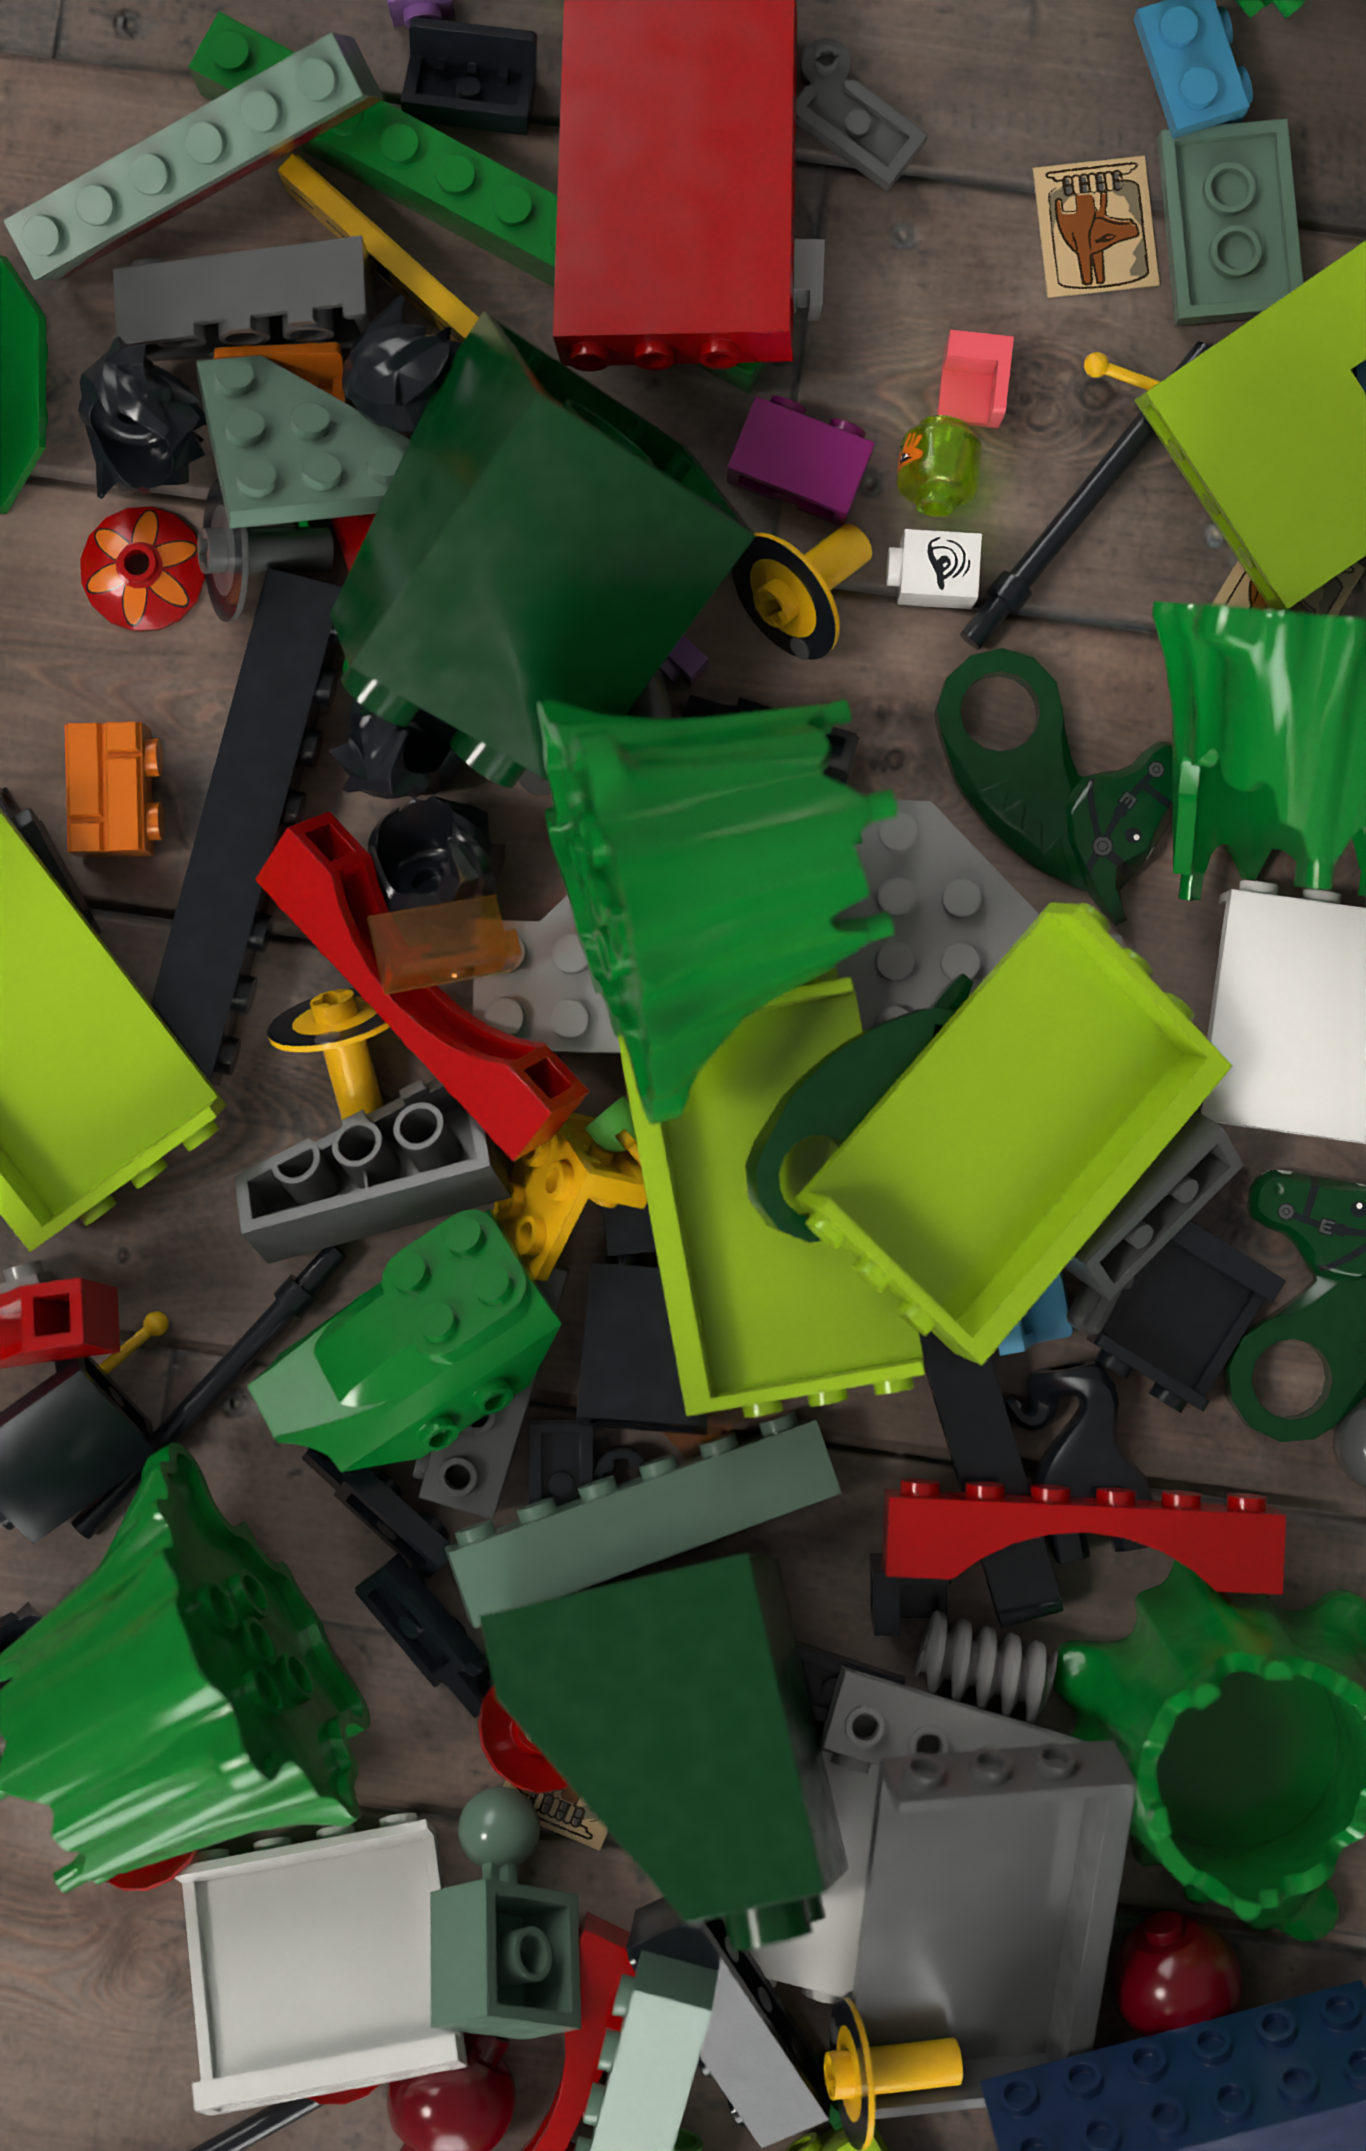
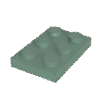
[1157,119,1303,326]

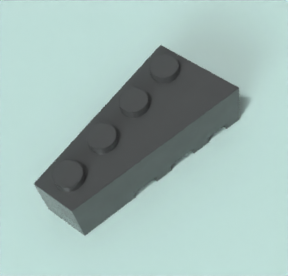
[113,235,378,361]
[234,1078,512,1264]

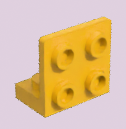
[493,1113,647,1282]

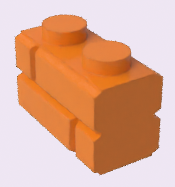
[64,721,165,858]

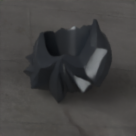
[342,295,462,435]
[78,336,207,499]
[329,698,464,799]
[368,795,505,932]

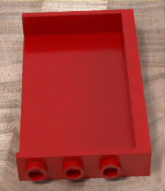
[553,0,798,372]

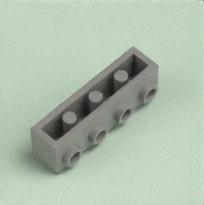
[820,1666,1088,1774]

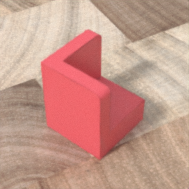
[937,329,1014,429]

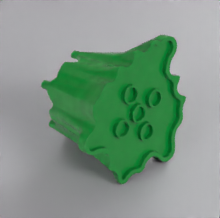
[1152,601,1366,901]
[538,699,898,1125]
[0,1442,371,1893]
[1051,1559,1366,1942]

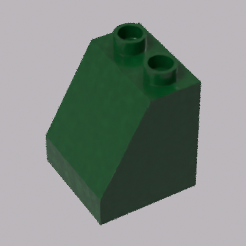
[330,311,756,788]
[480,1553,849,1951]

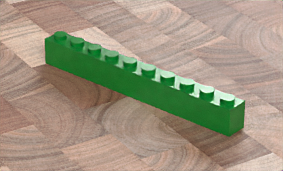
[188,11,768,395]

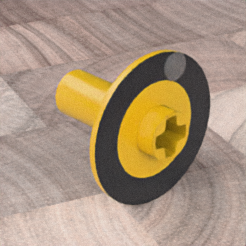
[731,524,872,660]
[267,988,389,1120]
[824,1997,963,2150]

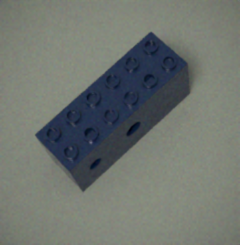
[980,1980,1366,2151]

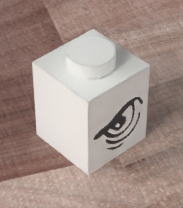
[886,529,982,609]

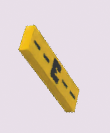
[278,153,479,343]

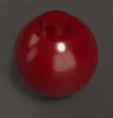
[1112,1911,1243,2037]
[386,2032,516,2151]

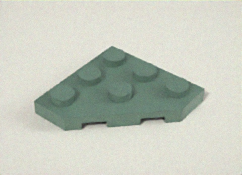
[197,355,410,529]

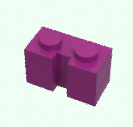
[726,395,875,526]

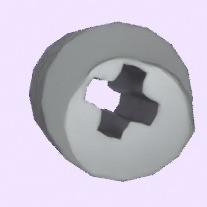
[914,1610,1058,1725]

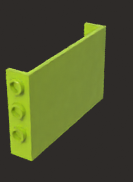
[0,807,227,1252]
[795,902,1233,1365]
[618,968,926,1418]

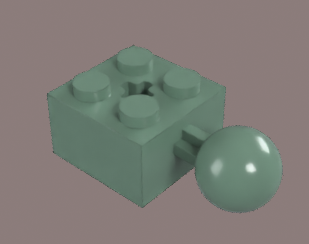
[430,1787,581,2040]

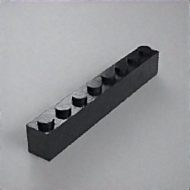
[151,568,342,1086]

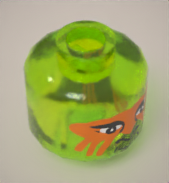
[896,415,982,517]

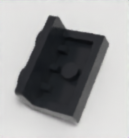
[401,17,538,135]

